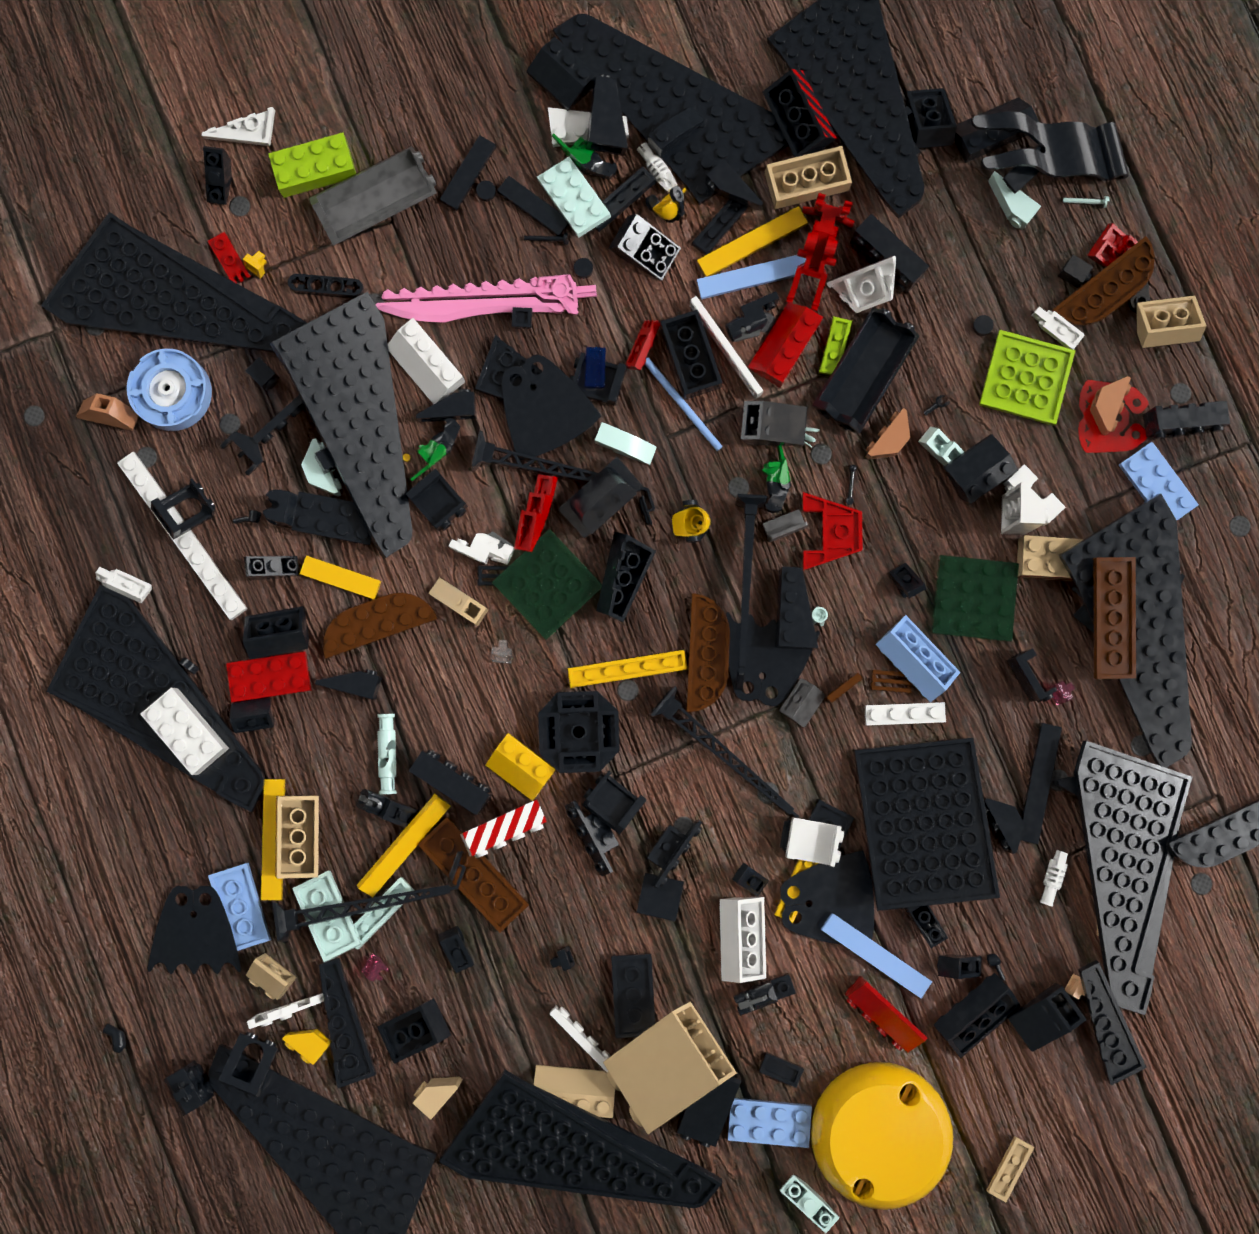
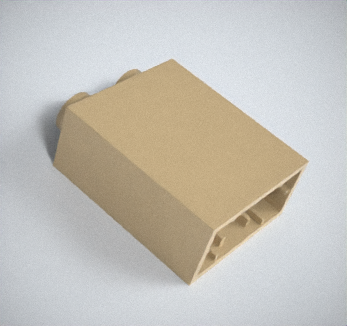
[603,1002,737,1134]

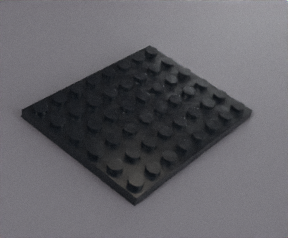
[854,738,1000,911]

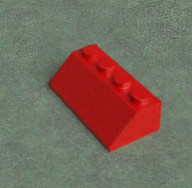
[748,303,823,388]
[845,976,928,1052]

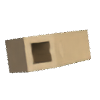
[428,577,488,626]

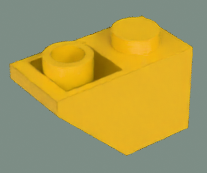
[282,1029,331,1065]

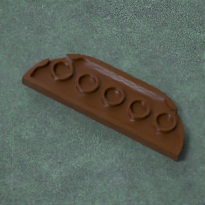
[1052,236,1155,326]
[323,593,438,659]
[687,593,730,712]

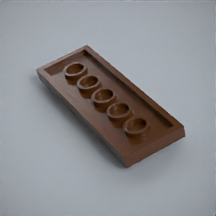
[1093,557,1136,679]
[418,817,530,933]

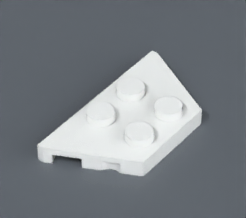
[827,256,896,313]

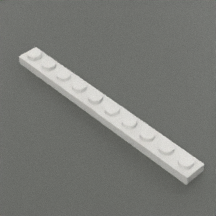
[117,452,248,620]

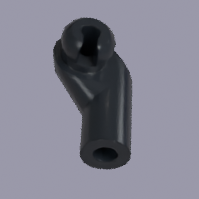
[103,1024,126,1053]

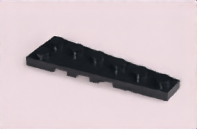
[319,958,377,1088]
[1078,960,1147,1086]

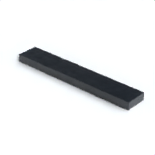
[1021,723,1062,844]

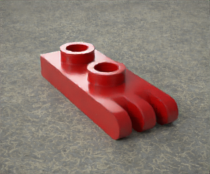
[208,232,251,283]
[625,320,660,370]

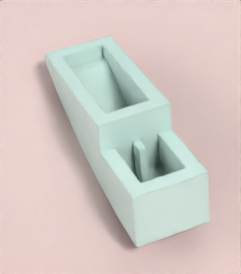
[595,422,657,465]
[918,427,964,466]

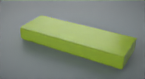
[819,316,852,376]

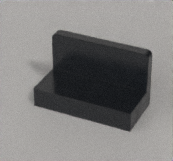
[229,697,275,733]

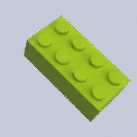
[268,133,357,198]

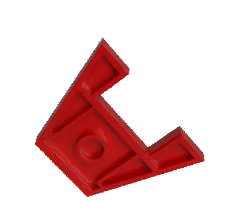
[802,492,863,571]

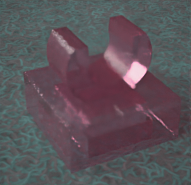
[1048,681,1075,705]
[362,954,389,982]

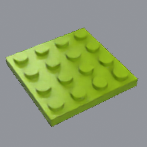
[979,330,1076,426]

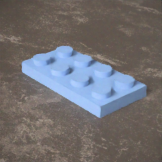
[1119,442,1199,520]
[208,863,271,951]
[727,1098,812,1148]

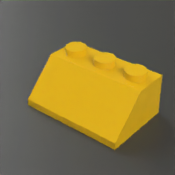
[486,733,556,801]

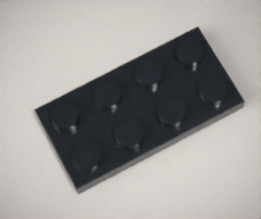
[611,953,655,1038]

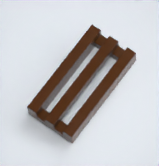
[871,670,912,693]
[825,673,862,703]

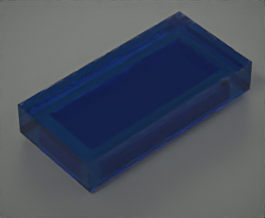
[585,347,606,388]

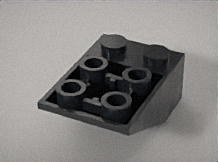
[608,214,681,281]
[741,401,808,446]
[1008,983,1086,1052]

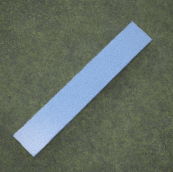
[697,255,806,300]
[821,913,932,998]

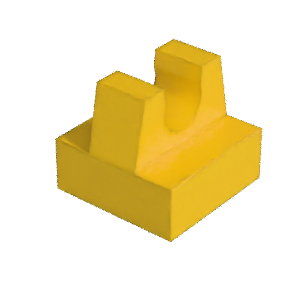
[243,251,266,279]

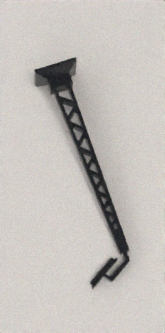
[471,430,655,526]
[734,494,767,690]
[648,686,799,851]
[272,850,466,943]

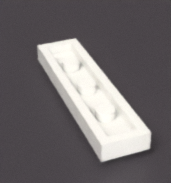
[864,702,946,725]
[550,1005,611,1072]

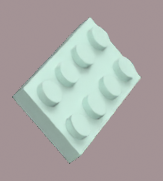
[537,157,611,238]
[292,870,362,962]

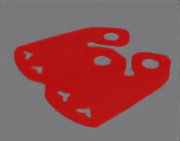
[1078,380,1149,453]

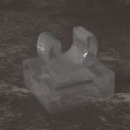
[491,640,513,664]

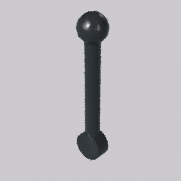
[846,464,857,505]

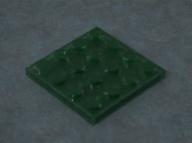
[492,529,602,640]
[932,555,1019,642]

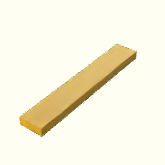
[697,206,808,277]
[567,650,688,688]
[261,779,285,900]
[356,794,451,897]

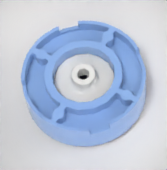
[127,349,212,431]

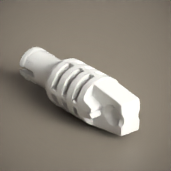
[637,142,678,192]
[1040,850,1068,907]

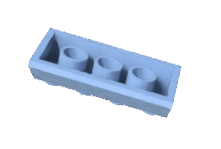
[875,615,960,703]

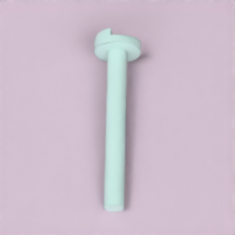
[1063,196,1109,208]

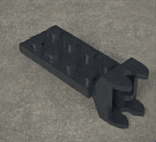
[220,395,304,476]
[263,489,371,546]

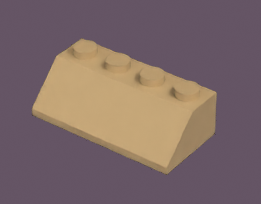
[534,1065,615,1118]

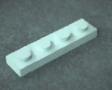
[354,877,415,949]

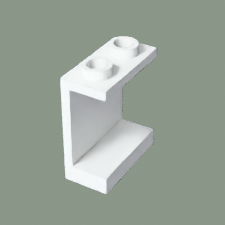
[785,817,844,867]

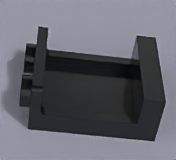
[570,352,627,406]
[406,468,468,532]
[1006,648,1057,703]
[582,771,647,835]

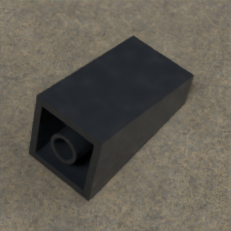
[677,1071,742,1147]

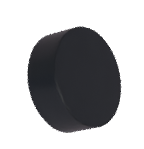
[476,181,496,202]
[574,258,593,279]
[973,315,994,336]
[179,657,199,675]

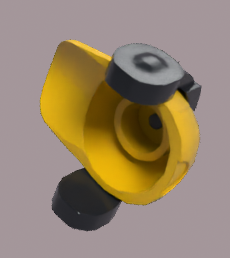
[646,186,686,223]
[672,500,711,543]

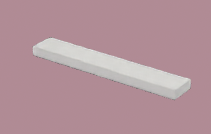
[690,296,763,399]

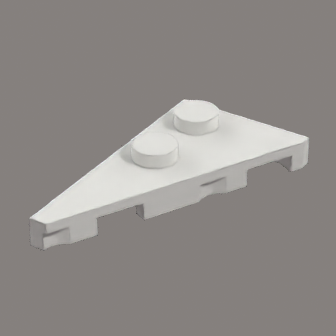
[202,107,275,146]
[247,993,325,1029]

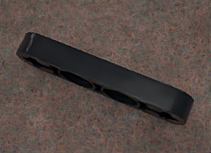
[288,274,365,298]

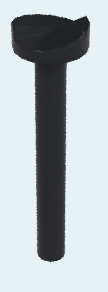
[524,233,569,245]

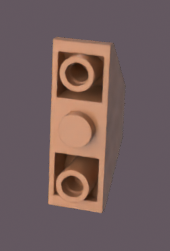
[1090,376,1131,436]
[76,393,139,431]
[865,408,910,459]

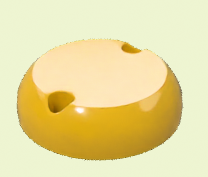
[811,1062,953,1210]

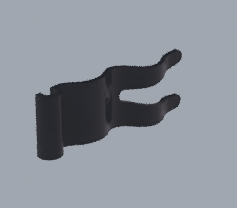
[971,111,1129,181]

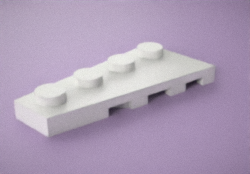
[548,107,629,147]

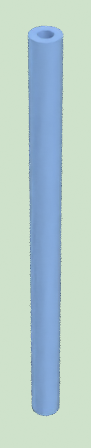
[644,357,723,451]

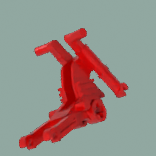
[786,193,855,311]

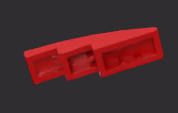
[514,474,558,552]

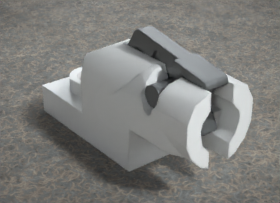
[449,532,515,565]

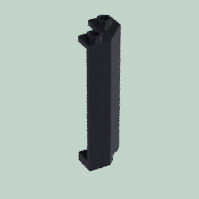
[812,308,919,434]

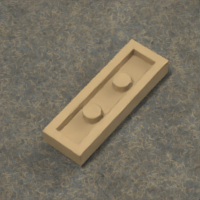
[986,1136,1034,1202]

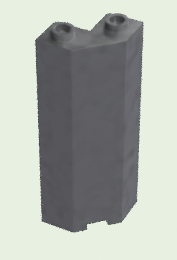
[309,146,437,246]

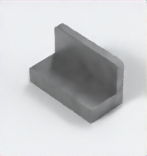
[762,509,808,543]
[779,678,826,727]

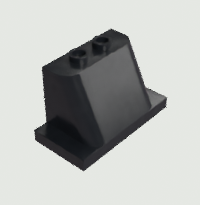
[559,457,643,538]

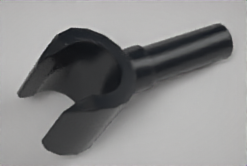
[923,395,950,416]
[233,510,261,524]
[986,954,1006,981]

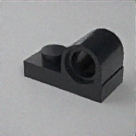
[439,926,474,973]

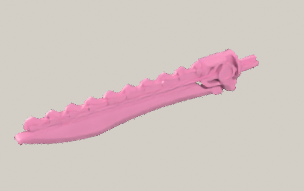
[375,274,597,323]

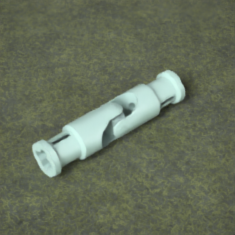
[377,714,397,794]

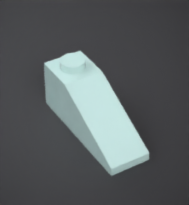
[988,171,1041,230]

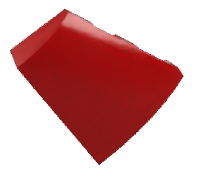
[1087,223,1138,267]

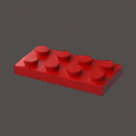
[226,651,311,703]

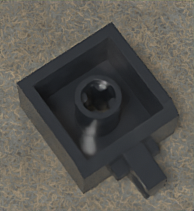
[163,1060,214,1116]

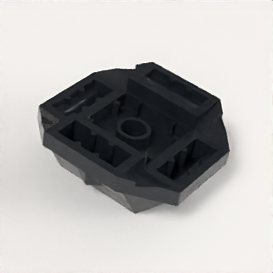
[538,691,620,773]

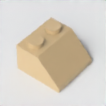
[246,953,297,1000]
[413,1077,463,1119]

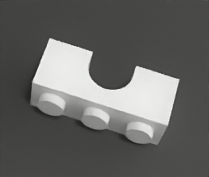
[1003,464,1066,526]

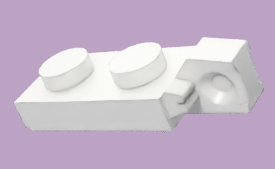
[1031,307,1085,350]
[95,567,152,603]

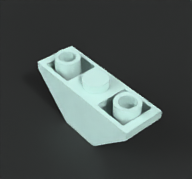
[301,438,342,496]
[780,1175,839,1233]

